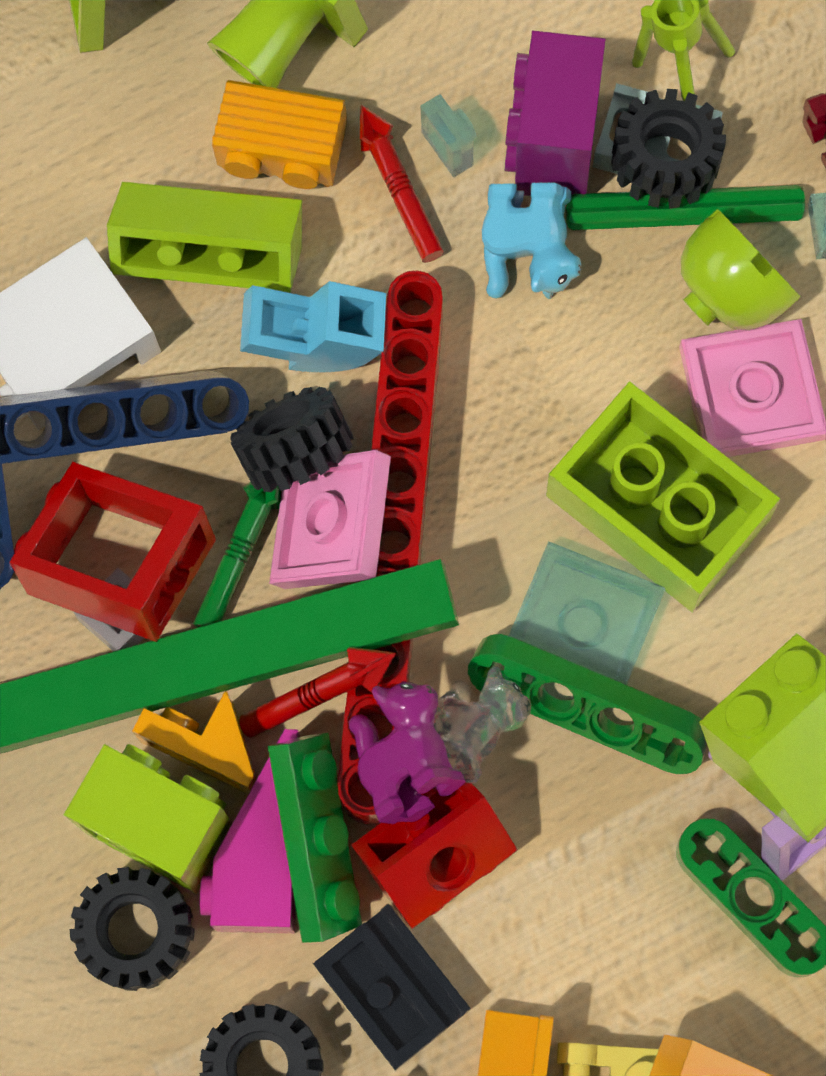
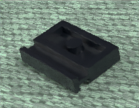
[313,904,471,1071]

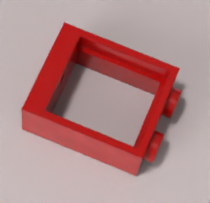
[9,461,216,642]

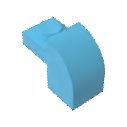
[240,281,386,373]

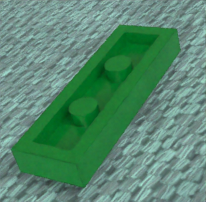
[268,733,362,943]

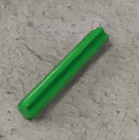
[565,185,805,230]

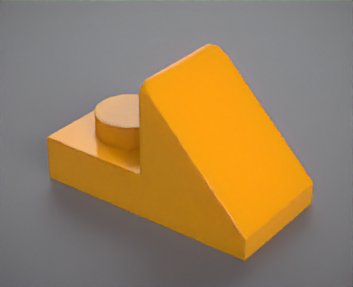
[132,691,257,795]

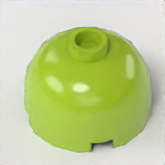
[681,209,801,330]

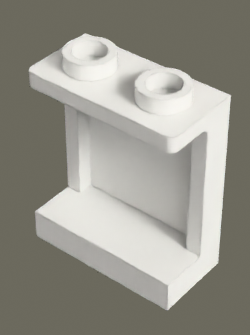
[0,237,161,430]

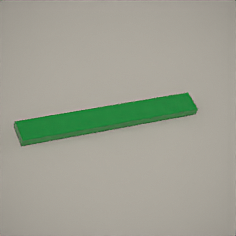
[0,559,459,754]

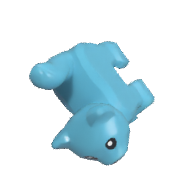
[482,183,581,299]

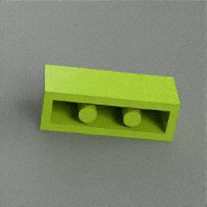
[107,182,302,293]

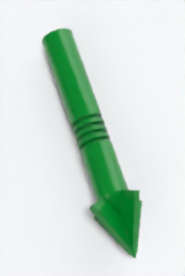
[193,482,281,627]

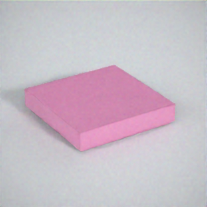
[679,319,826,457]
[269,450,391,589]

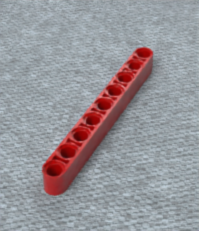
[338,270,443,825]

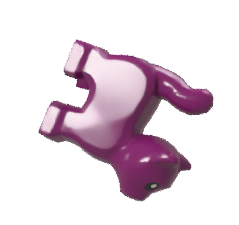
[349,681,466,824]

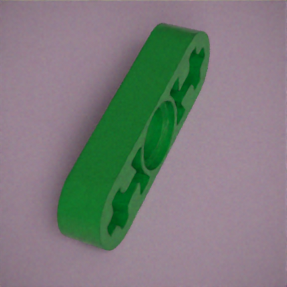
[676,818,826,977]

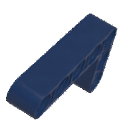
[0,371,249,589]

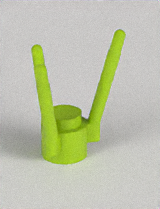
[632,0,735,101]

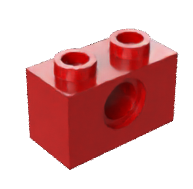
[351,767,518,929]

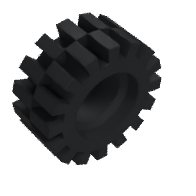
[611,89,726,209]
[230,387,354,492]
[69,867,195,991]
[199,1004,324,1076]

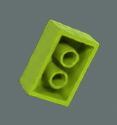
[546,381,780,613]

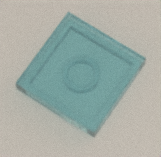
[509,541,666,685]

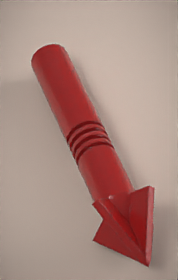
[360,105,444,263]
[239,647,396,738]

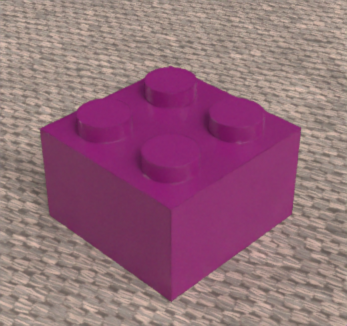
[504,30,606,196]

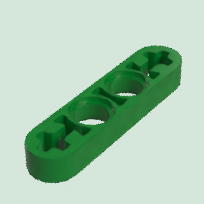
[467,634,708,774]

